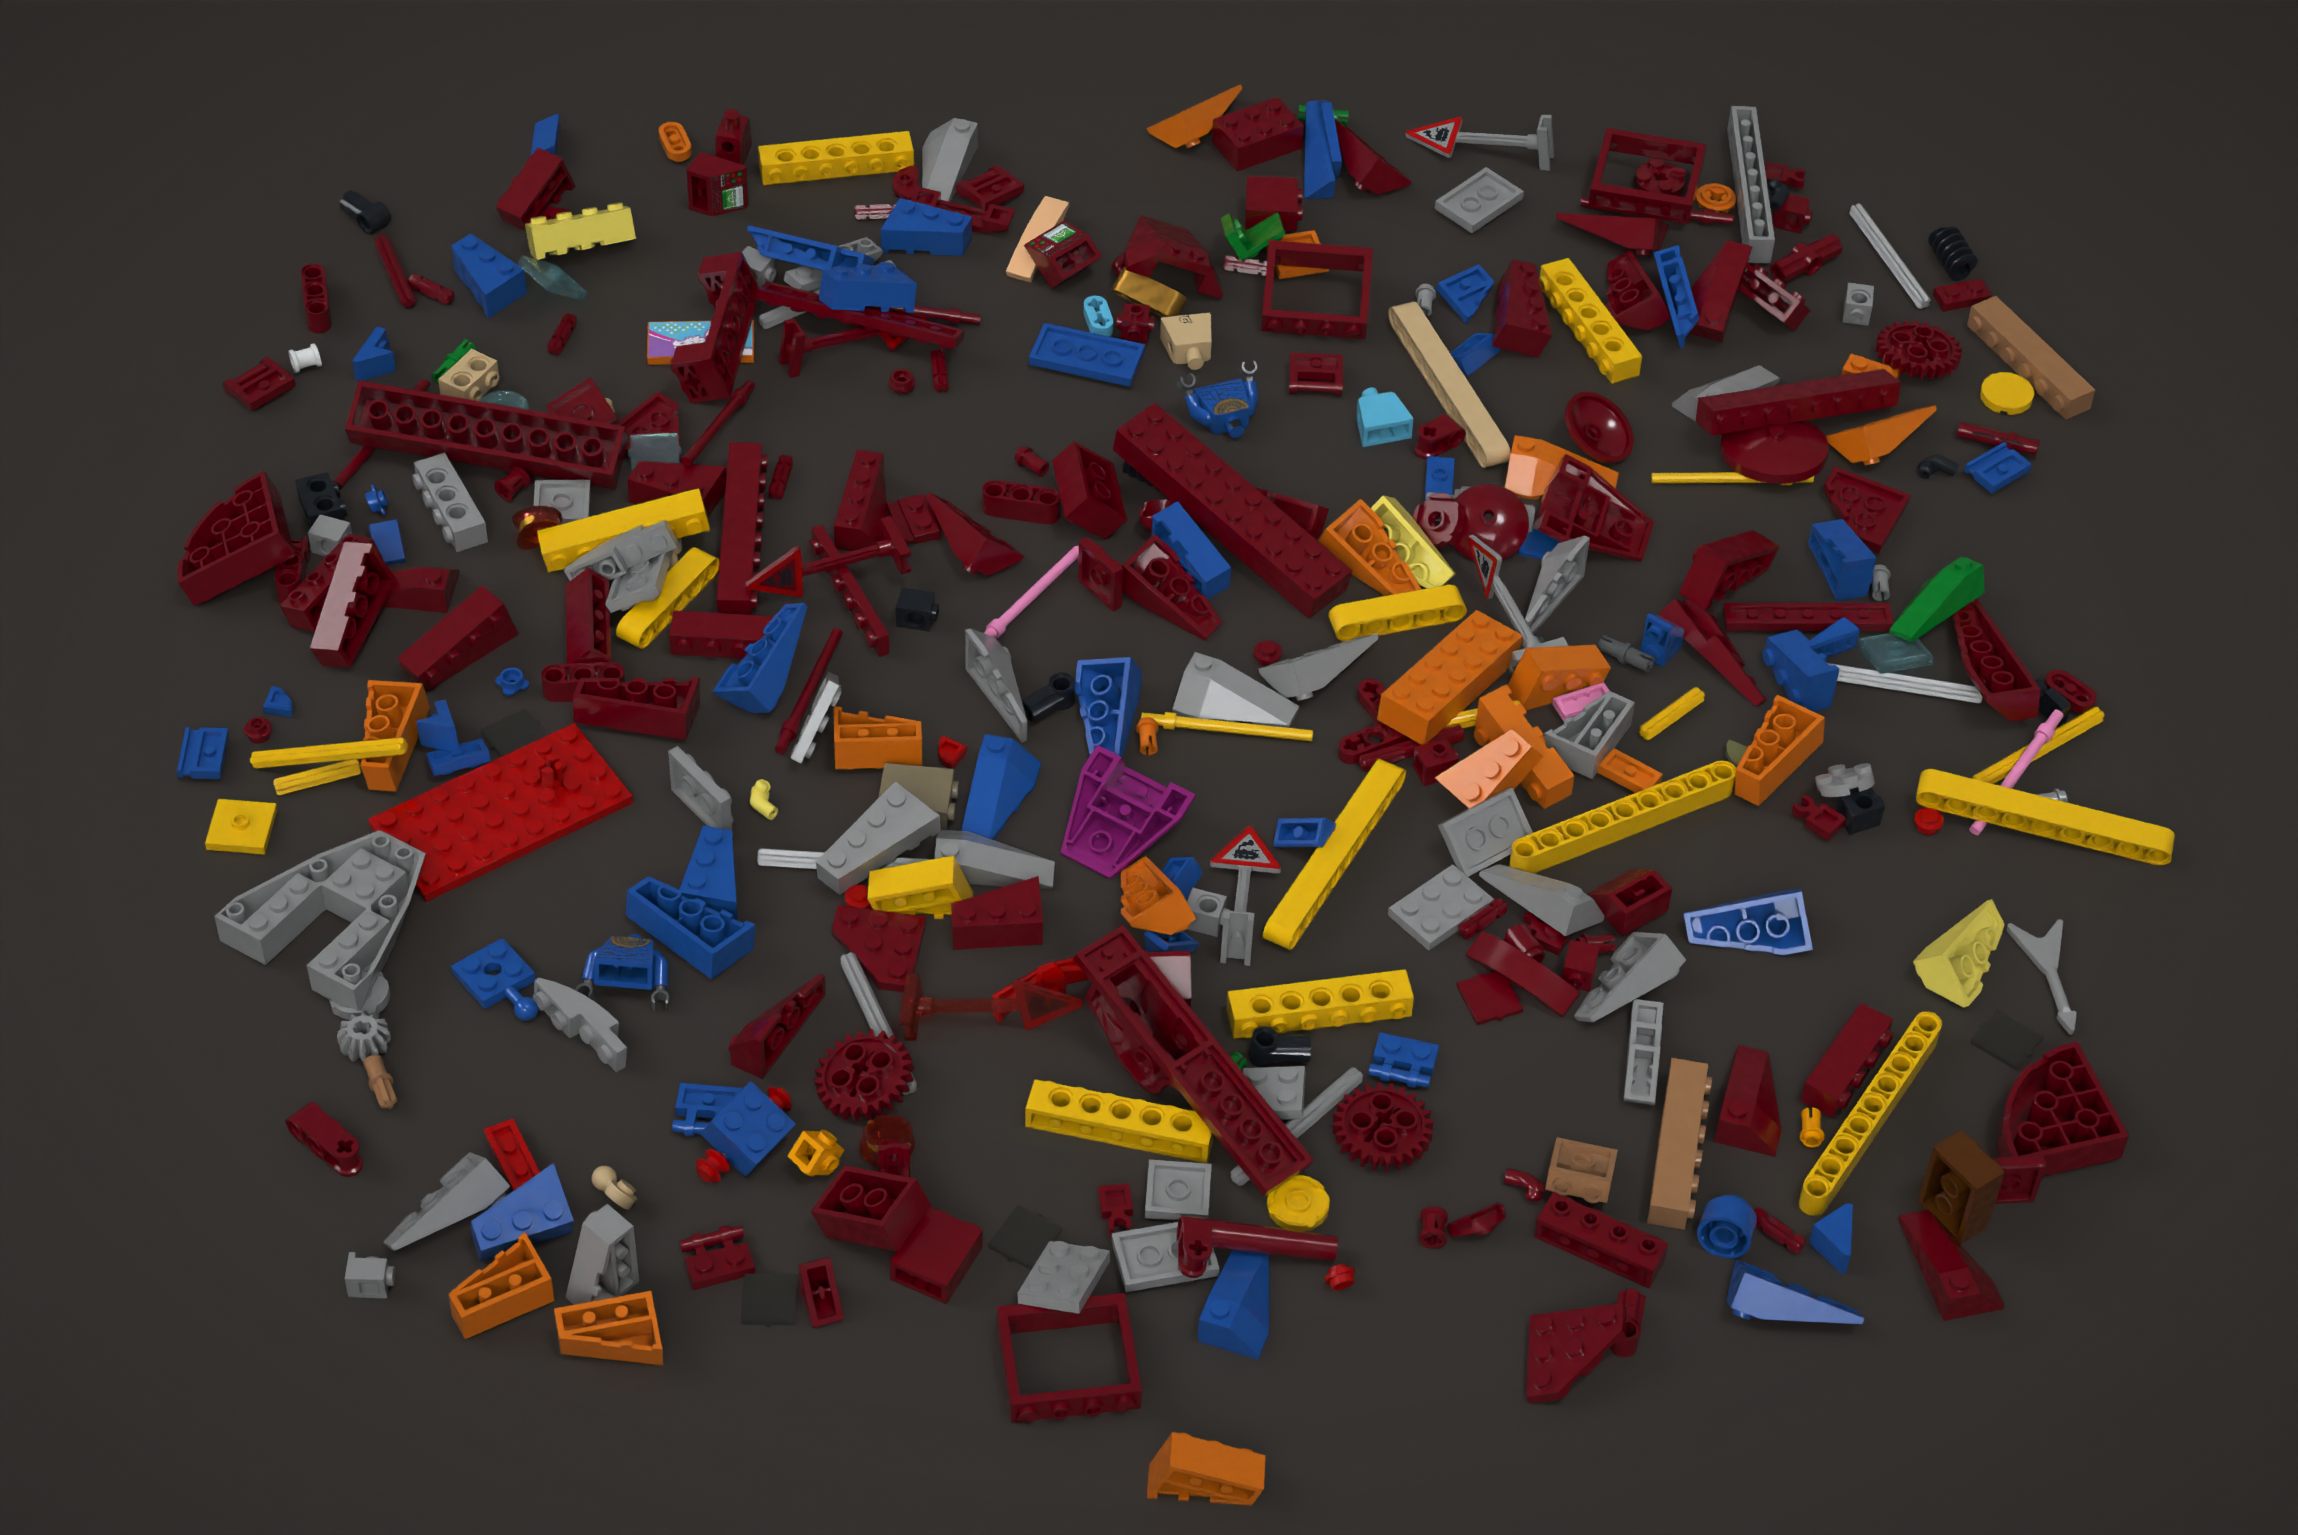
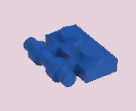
[1368,1032,1439,1088]
[672,1083,742,1137]

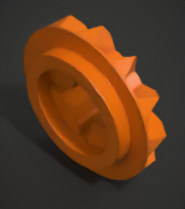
[1695,183,1736,213]

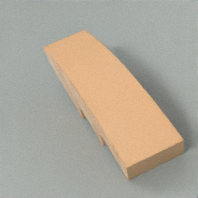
[1006,196,1070,283]

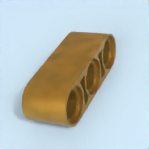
[1111,267,1188,317]

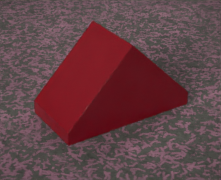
[798,1256,844,1328]

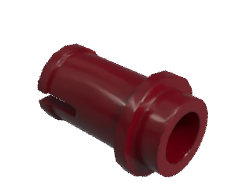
[1014,446,1050,477]
[1576,933,1616,953]

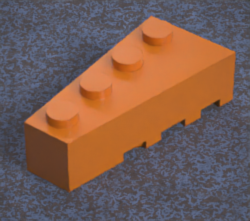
[361,680,430,792]
[1474,684,1575,809]
[1735,695,1825,806]

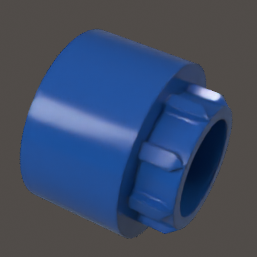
[1697,1195,1757,1259]

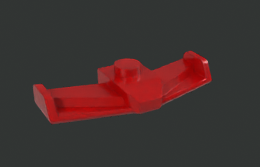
[992,957,1089,1023]

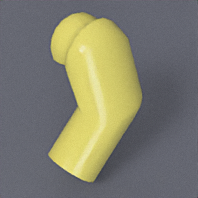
[750,779,778,820]

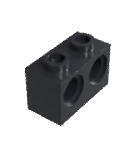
[295,472,348,529]

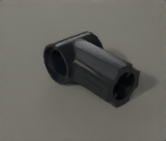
[339,190,391,234]
[1022,672,1075,722]
[1248,1026,1311,1067]

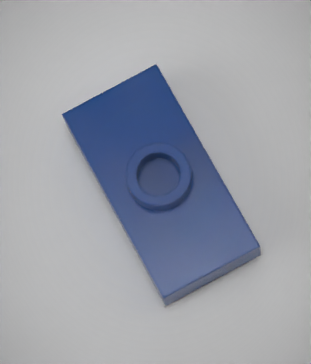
[1424,456,1455,501]

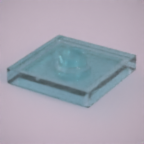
[518,255,587,300]
[1858,633,1933,674]

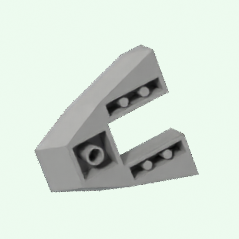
[214,830,426,1011]

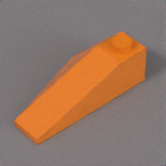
[1146,84,1243,149]
[1825,405,1937,466]
[1505,435,1619,500]
[1318,499,1422,596]
[1121,856,1196,935]

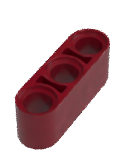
[301,263,332,334]
[982,480,1060,524]
[541,662,625,702]

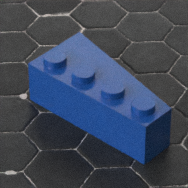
[626,876,755,979]

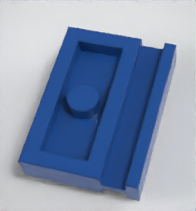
[1964,442,2032,494]
[177,727,230,779]

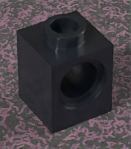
[896,588,939,631]
[1836,788,1885,835]

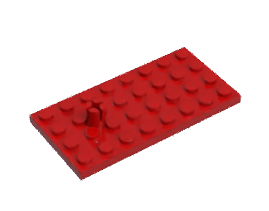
[368,723,633,902]

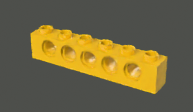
[758,131,914,185]
[1539,258,1642,384]
[1226,969,1414,1039]
[1025,1079,1215,1163]

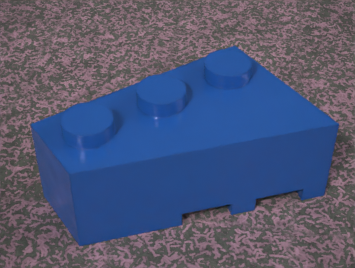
[451,233,527,318]
[819,262,917,313]
[1808,519,1876,601]

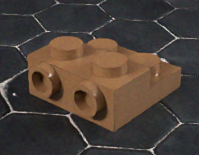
[1545,1137,1618,1203]

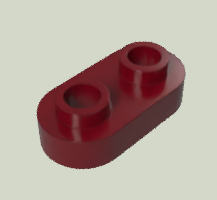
[2044,670,2097,713]

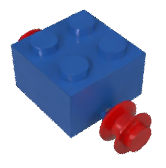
[696,1081,796,1183]

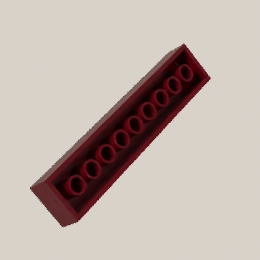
[345,380,628,489]
[1113,402,1352,619]

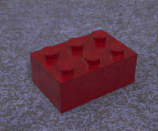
[1212,97,1304,172]
[1052,441,1127,539]
[810,1165,931,1252]

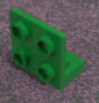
[1221,213,1286,261]

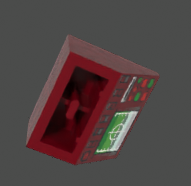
[686,152,749,216]
[1024,220,1102,289]

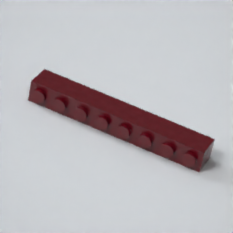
[1696,369,1901,436]
[717,442,768,615]

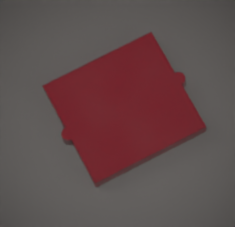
[1456,972,1523,1025]

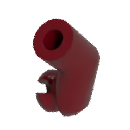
[1504,1168,1545,1202]

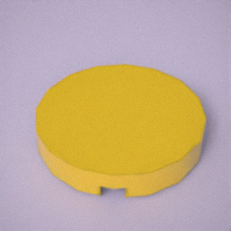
[1980,372,2034,415]
[1267,1175,1330,1232]

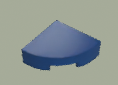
[263,686,294,717]

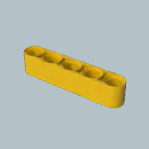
[616,547,720,649]
[1328,585,1467,641]

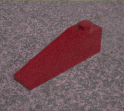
[1606,250,1671,331]
[1122,534,1222,641]
[382,567,459,613]
[728,974,826,1079]
[1714,1045,1782,1157]
[1898,1210,2004,1321]

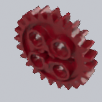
[1875,320,1962,380]
[814,1029,914,1122]
[1332,1082,1434,1172]

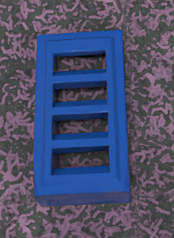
[1809,617,1860,658]

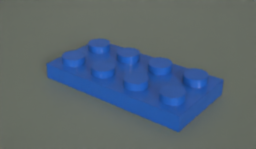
[1029,323,1145,387]

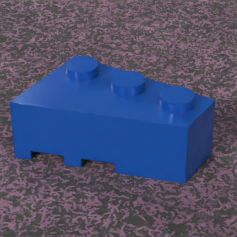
[881,198,972,256]
[1152,501,1231,600]
[1762,630,1839,712]
[679,825,738,921]
[471,1163,574,1262]

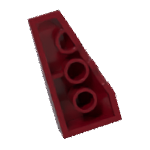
[1334,118,1411,195]
[1556,213,1668,256]
[1672,240,1752,343]
[926,492,1024,576]

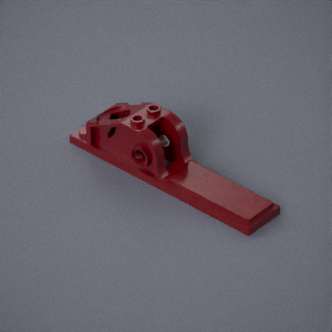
[1073,925,1314,1197]

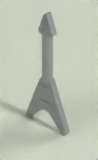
[2006,919,2076,1035]

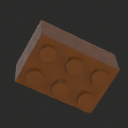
[1917,1130,2005,1245]

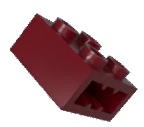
[1245,176,1303,231]

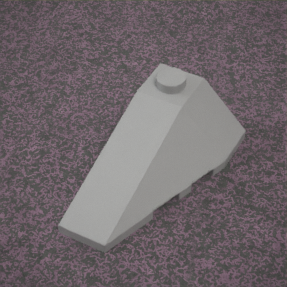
[1672,365,1780,422]
[1525,536,1590,634]
[934,830,1055,890]
[1574,932,1686,1022]
[383,1152,510,1251]

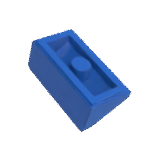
[531,114,560,156]
[1450,333,1500,376]
[1273,818,1336,848]
[1162,857,1202,899]

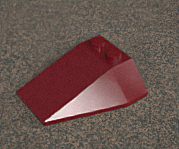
[1123,215,1223,299]
[1532,454,1654,562]

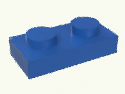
[426,738,491,776]

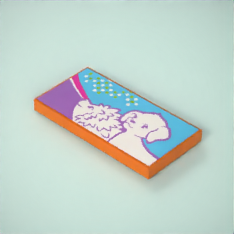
[647,320,754,365]

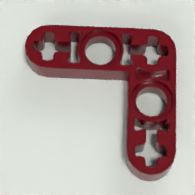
[1338,679,1411,764]

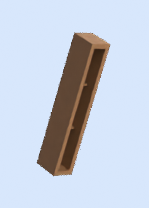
[1967,296,2095,420]
[1647,1058,1712,1230]

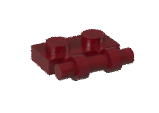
[679,1225,755,1290]

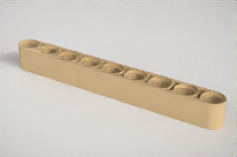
[1388,301,1511,468]

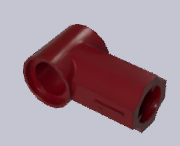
[1610,1288,1646,1357]

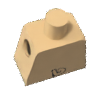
[1160,312,1212,370]

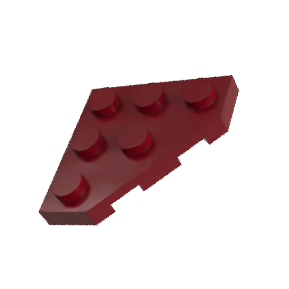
[616,391,681,464]
[1823,467,1911,553]
[832,905,926,994]
[1526,1303,1627,1404]

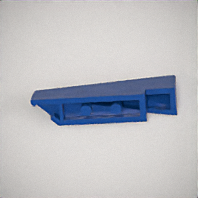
[1304,100,1342,199]
[747,225,875,271]
[1654,245,1699,349]

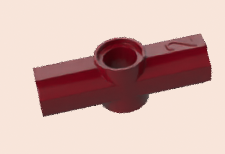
[1769,234,1843,283]

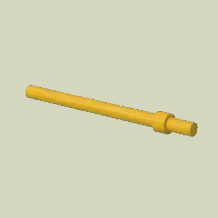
[1651,472,1814,485]
[1141,712,1313,742]

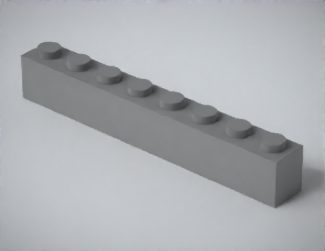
[1727,106,1775,263]

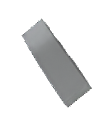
[1624,999,1664,1105]

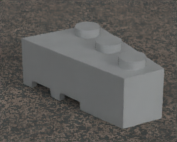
[1544,691,1635,779]
[565,1204,639,1305]

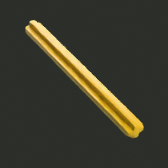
[1973,707,2105,784]
[250,737,408,769]

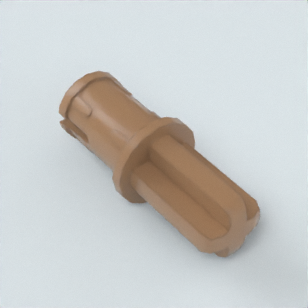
[363,1055,398,1109]

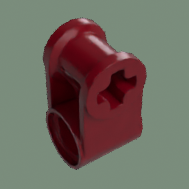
[1414,414,1466,459]

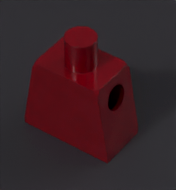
[715,109,752,165]

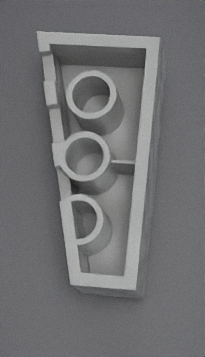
[816,782,941,895]

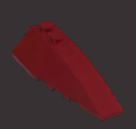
[1952,598,2041,721]

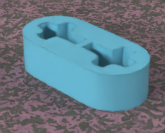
[1083,296,1113,337]

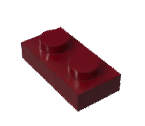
[1933,278,1992,312]

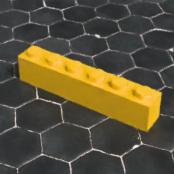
[537,488,710,573]

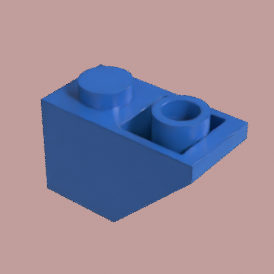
[1640,613,1684,667]

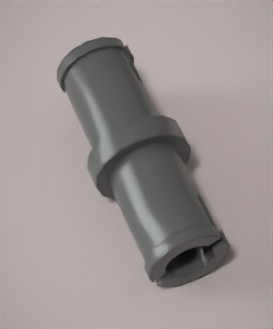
[1597,634,1655,673]

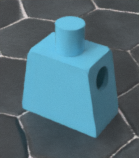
[1356,387,1413,447]

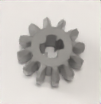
[337,1011,391,1063]

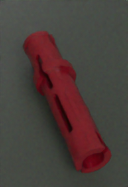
[1957,421,2040,457]

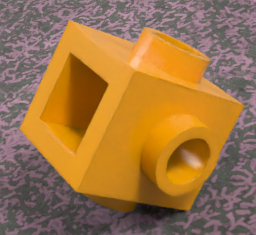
[787,1130,844,1177]

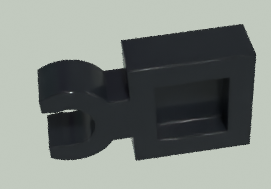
[2035,678,2071,728]

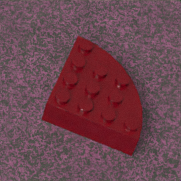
[177,470,295,606]
[1997,1041,2129,1176]

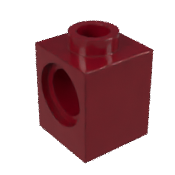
[1772,194,1813,234]
[1562,940,1600,992]

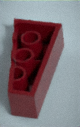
[1492,259,1552,358]
[1679,530,1780,610]
[310,542,397,668]
[397,585,519,692]
[573,678,700,740]

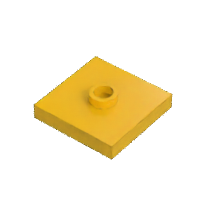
[205,799,277,855]

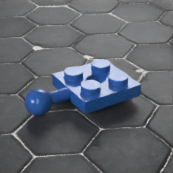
[451,938,539,1021]

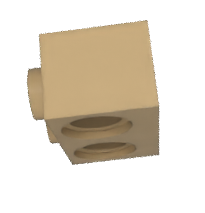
[438,349,500,401]

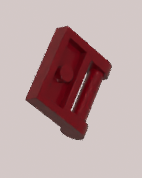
[955,165,1024,211]
[1289,353,1343,396]
[222,357,296,411]

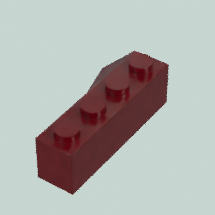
[834,450,889,557]

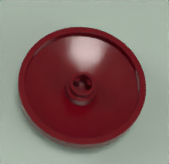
[1720,420,1829,484]

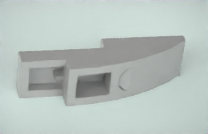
[784,237,883,292]
[564,520,679,581]
[533,978,627,1072]

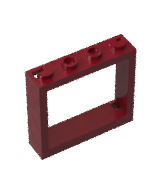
[1589,128,1706,224]
[1261,240,1373,339]
[996,1293,1142,1423]

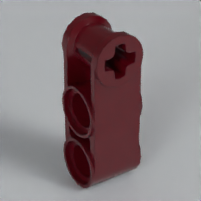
[274,536,310,604]
[285,1101,363,1177]

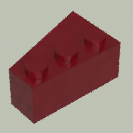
[496,148,576,231]
[627,461,726,518]
[951,876,1043,950]

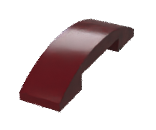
[911,186,1015,233]
[1465,931,1580,1018]

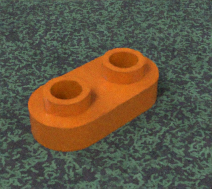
[658,122,692,162]

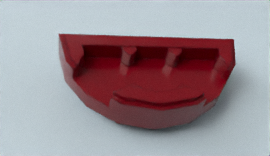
[892,165,918,200]
[1446,1202,1506,1236]

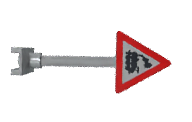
[1405,115,1554,171]
[1467,535,1568,675]
[1210,826,1281,966]

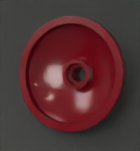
[1564,392,1634,463]
[1453,484,1529,561]

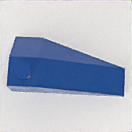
[1074,657,1142,757]
[961,734,1041,840]

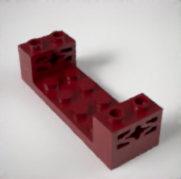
[670,252,759,403]

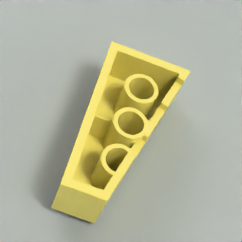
[525,203,636,260]

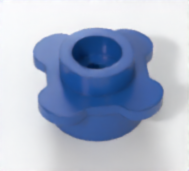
[365,484,389,515]
[495,667,529,696]

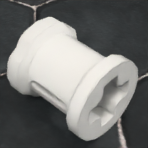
[288,343,322,373]

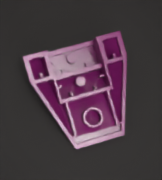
[1060,745,1196,880]

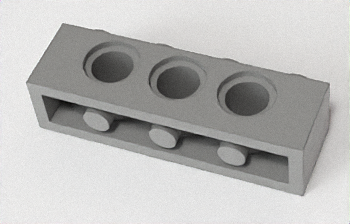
[412,452,488,552]

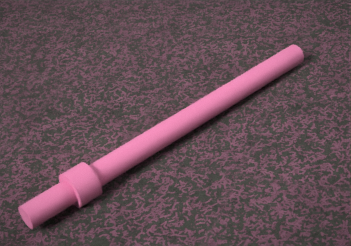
[984,546,1079,639]
[1969,710,2064,836]

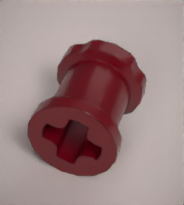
[494,466,531,501]
[1418,1206,1448,1249]

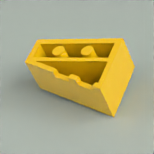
[867,856,973,919]

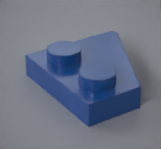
[1436,264,1494,324]

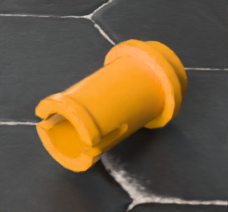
[1799,1107,1825,1148]

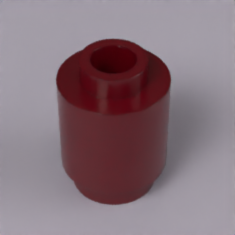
[1503,925,1545,963]

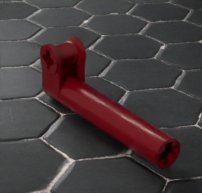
[1176,1215,1338,1278]

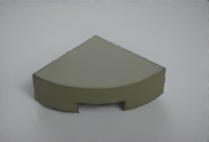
[1725,739,1748,768]

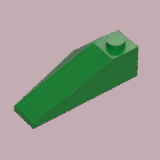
[1890,556,1985,643]

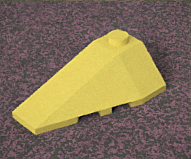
[1371,495,1456,589]
[1913,899,2005,1007]

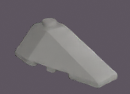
[922,118,978,202]
[965,628,1027,742]
[1258,633,1378,701]
[1172,652,1299,728]
[1479,864,1605,936]

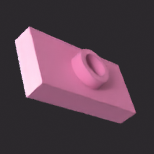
[1552,682,1609,721]

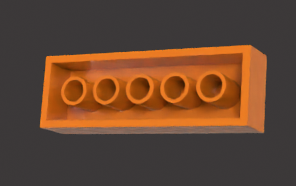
[1377,610,1523,745]

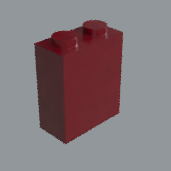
[890,1207,983,1304]

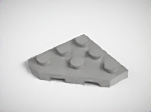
[791,671,842,763]

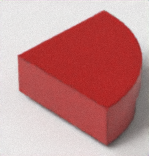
[938,735,967,769]

